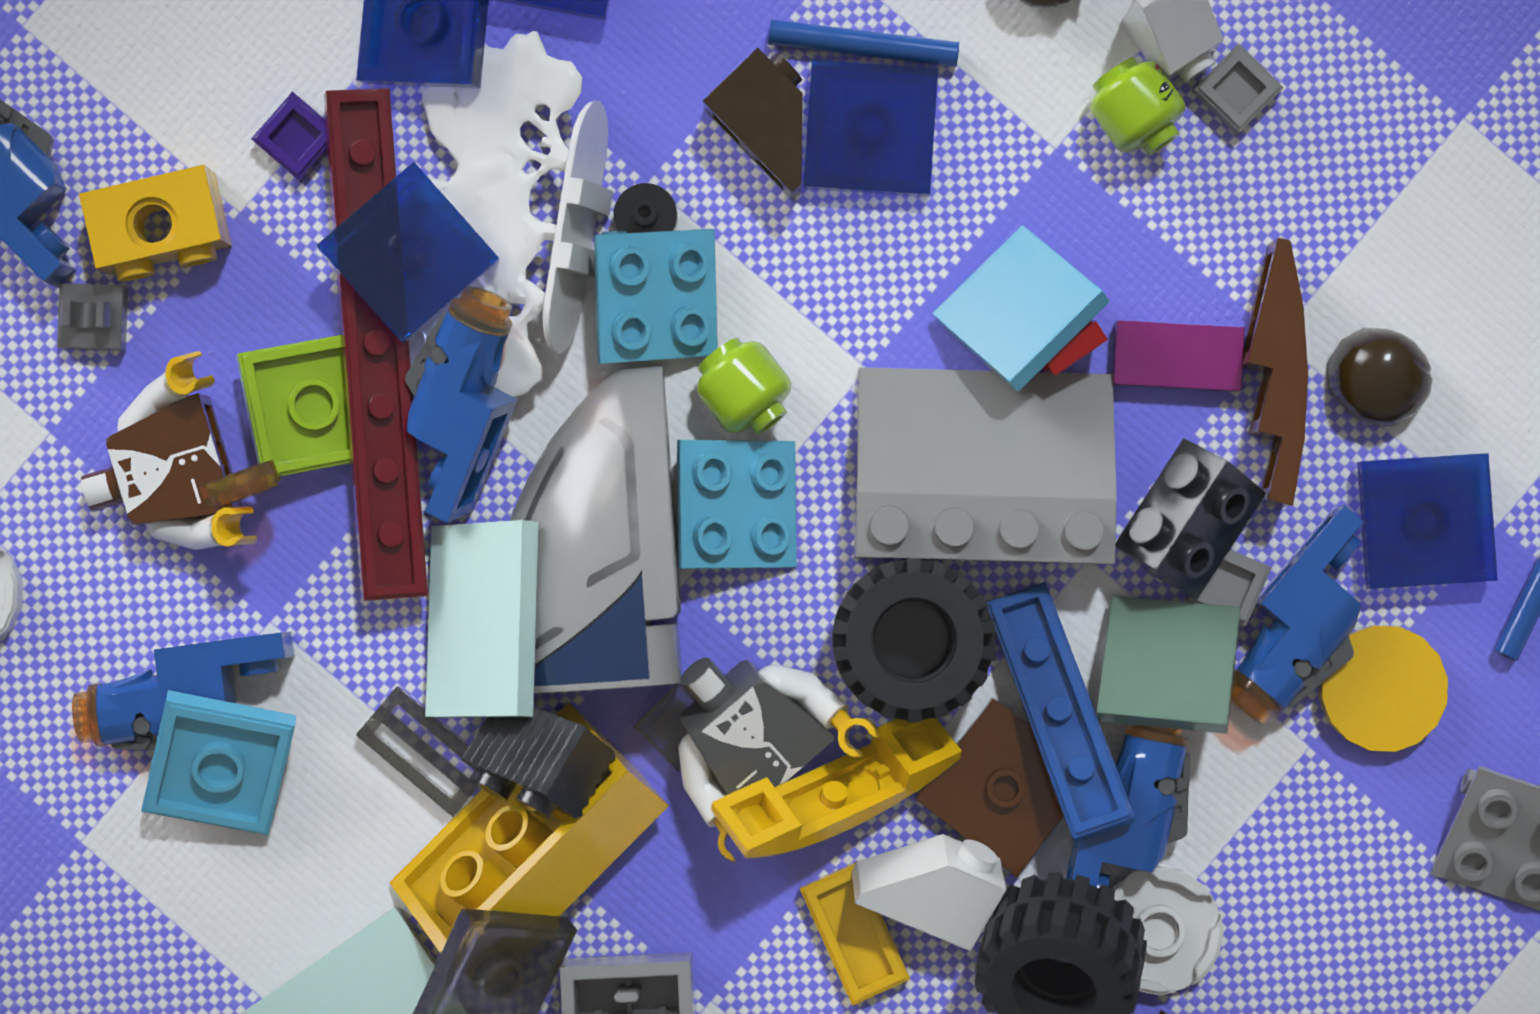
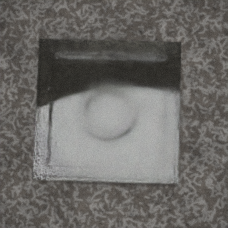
[413,908,577,1014]

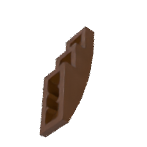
[1242,238,1308,508]

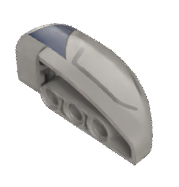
[510,366,682,693]

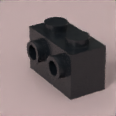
[1115,438,1266,600]

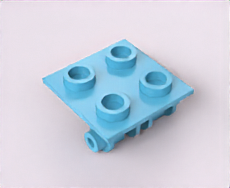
[594,229,718,364]
[677,440,797,569]

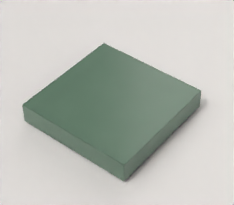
[1097,596,1241,734]

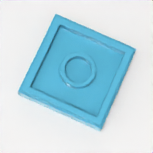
[932,225,1110,392]
[141,690,296,835]

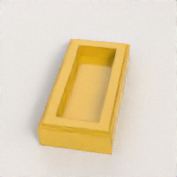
[800,861,910,1006]

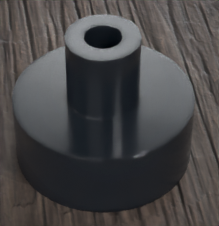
[614,183,678,233]

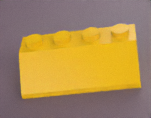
[389,702,669,989]

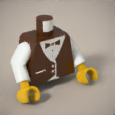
[81,351,257,550]

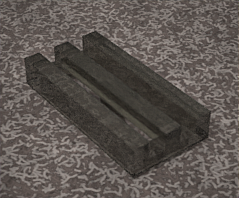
[356,686,479,817]

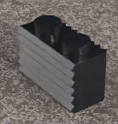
[461,707,615,820]

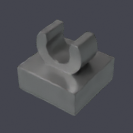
[57,283,128,351]

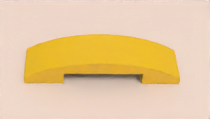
[711,718,962,858]

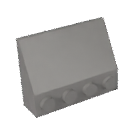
[854,367,1117,564]

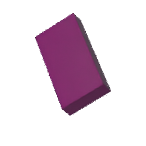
[1112,320,1244,392]

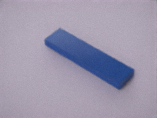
[987,582,1135,843]

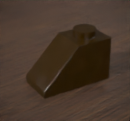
[703,47,803,200]

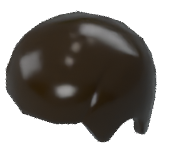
[1328,328,1433,427]

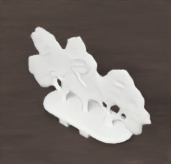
[399,31,613,398]

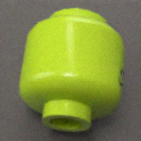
[1090,57,1186,156]
[697,338,792,435]

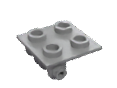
[1431,766,1540,910]

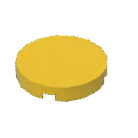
[1318,625,1448,752]

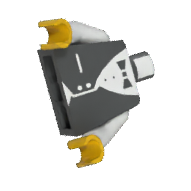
[678,657,879,862]

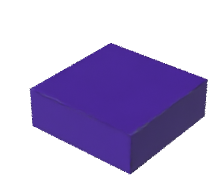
[251,91,328,183]

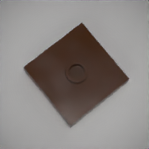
[915,698,1063,878]

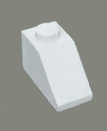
[1121,0,1224,84]
[852,834,1006,951]

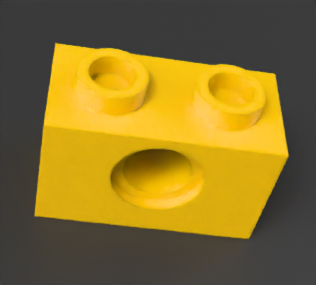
[79,165,232,282]

